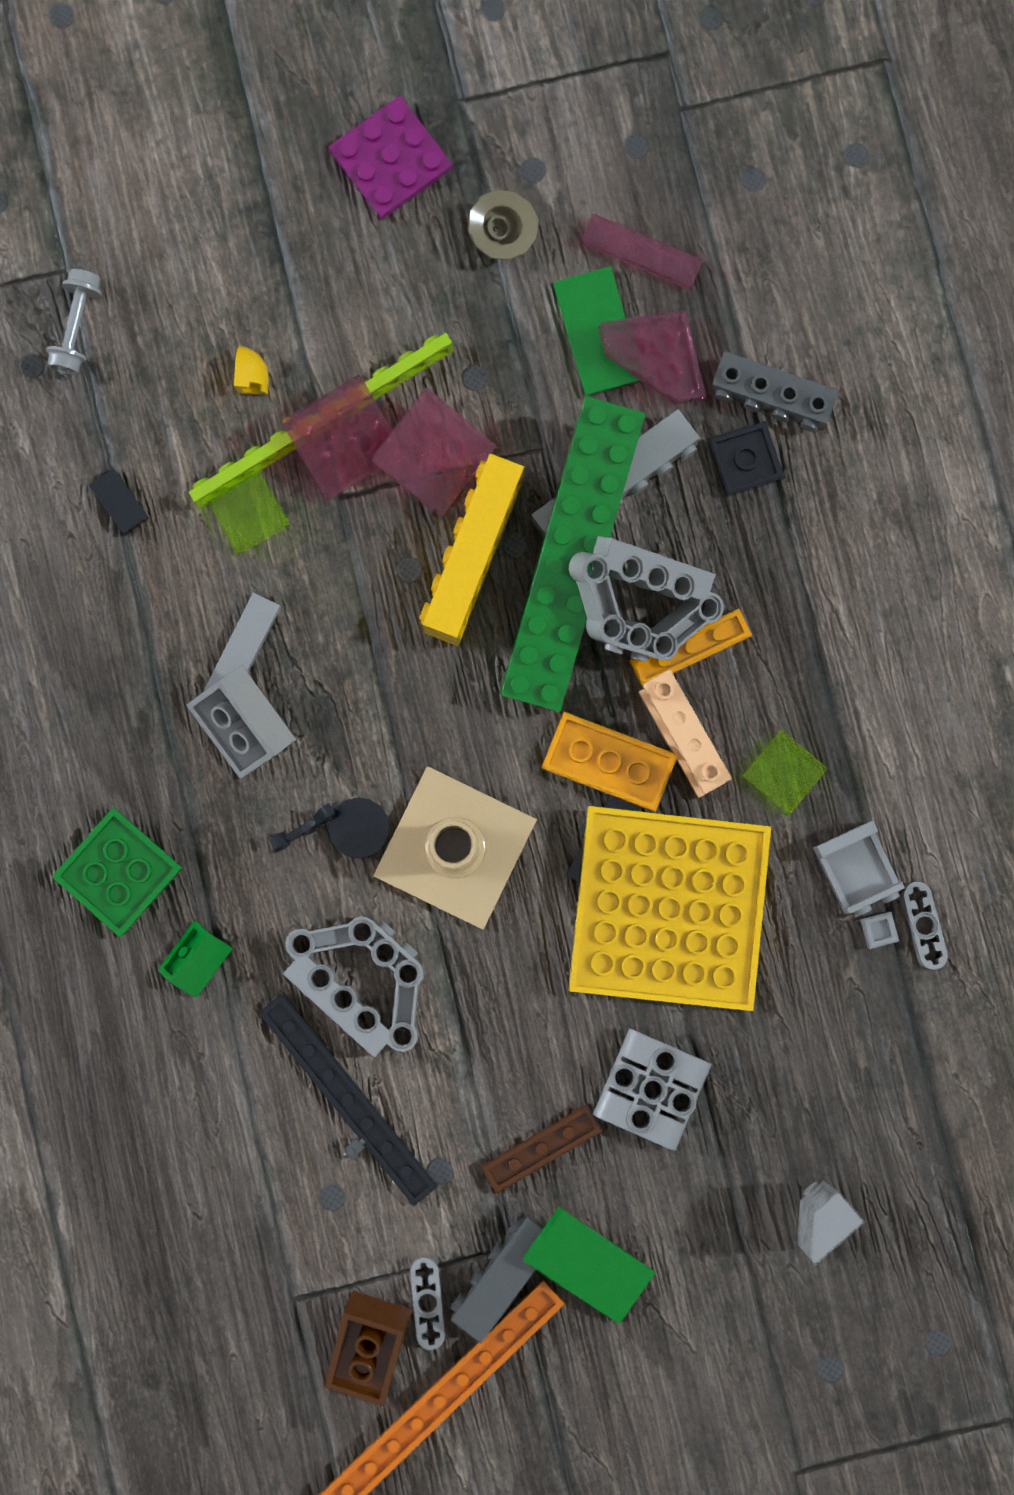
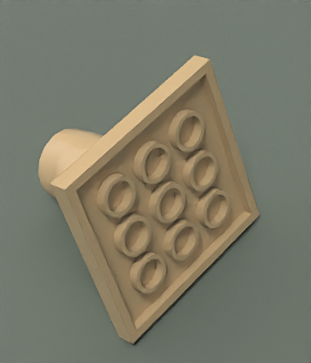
[373,766,537,930]

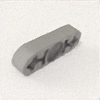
[901,882,948,970]
[410,1255,445,1350]

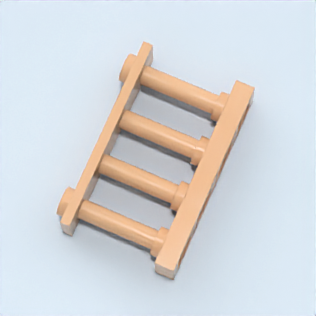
[638,669,732,798]

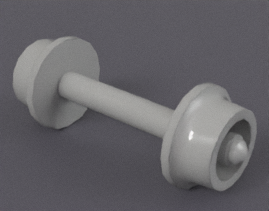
[46,269,102,375]

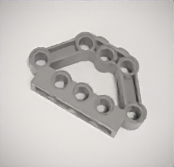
[569,536,724,663]
[283,917,425,1058]

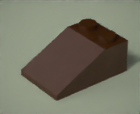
[325,1291,413,1406]

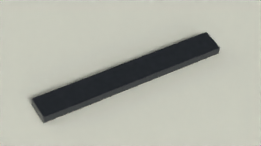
[258,993,438,1206]

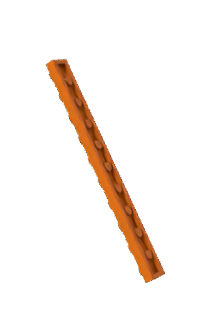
[319,1279,565,1495]

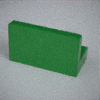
[158,920,232,997]

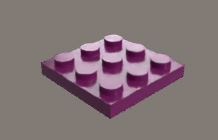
[328,96,453,220]

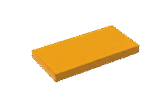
[541,712,678,813]

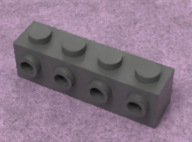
[710,351,839,432]
[450,1213,544,1343]

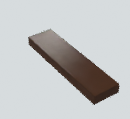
[480,1103,603,1194]

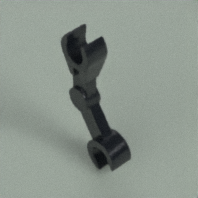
[269,802,342,853]

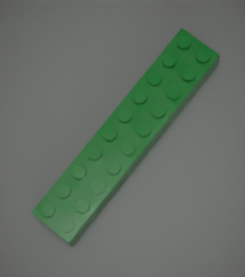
[499,396,646,712]

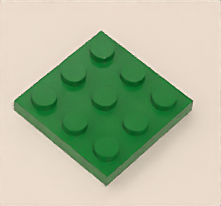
[52,807,183,938]

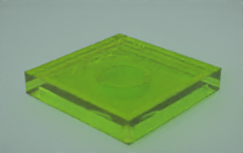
[208,472,291,555]
[741,729,828,816]

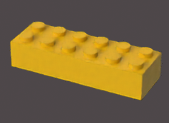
[419,453,524,646]

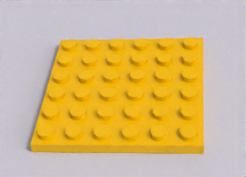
[568,806,771,1011]

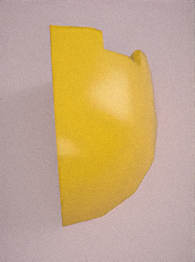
[234,346,269,395]

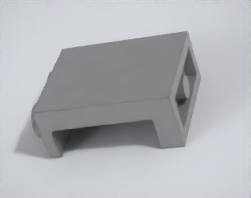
[813,821,905,917]

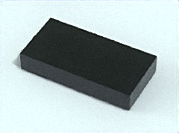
[89,468,150,535]

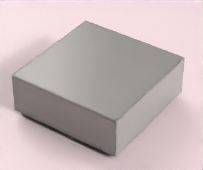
[860,911,899,949]

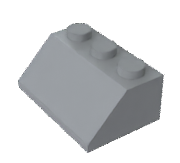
[186,665,296,779]
[797,1180,864,1265]

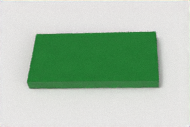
[553,266,643,397]
[522,1206,656,1324]

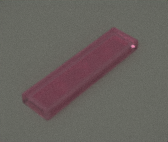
[581,214,703,290]

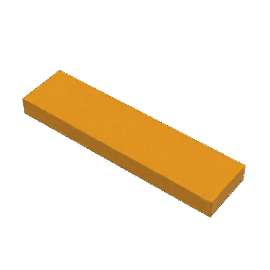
[629,608,752,688]

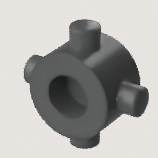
[343,1137,366,1159]

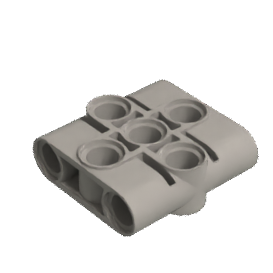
[593,1028,712,1151]

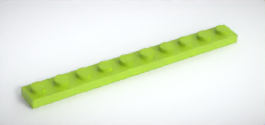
[188,333,454,509]

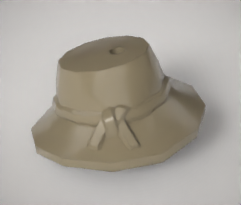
[468,189,539,261]

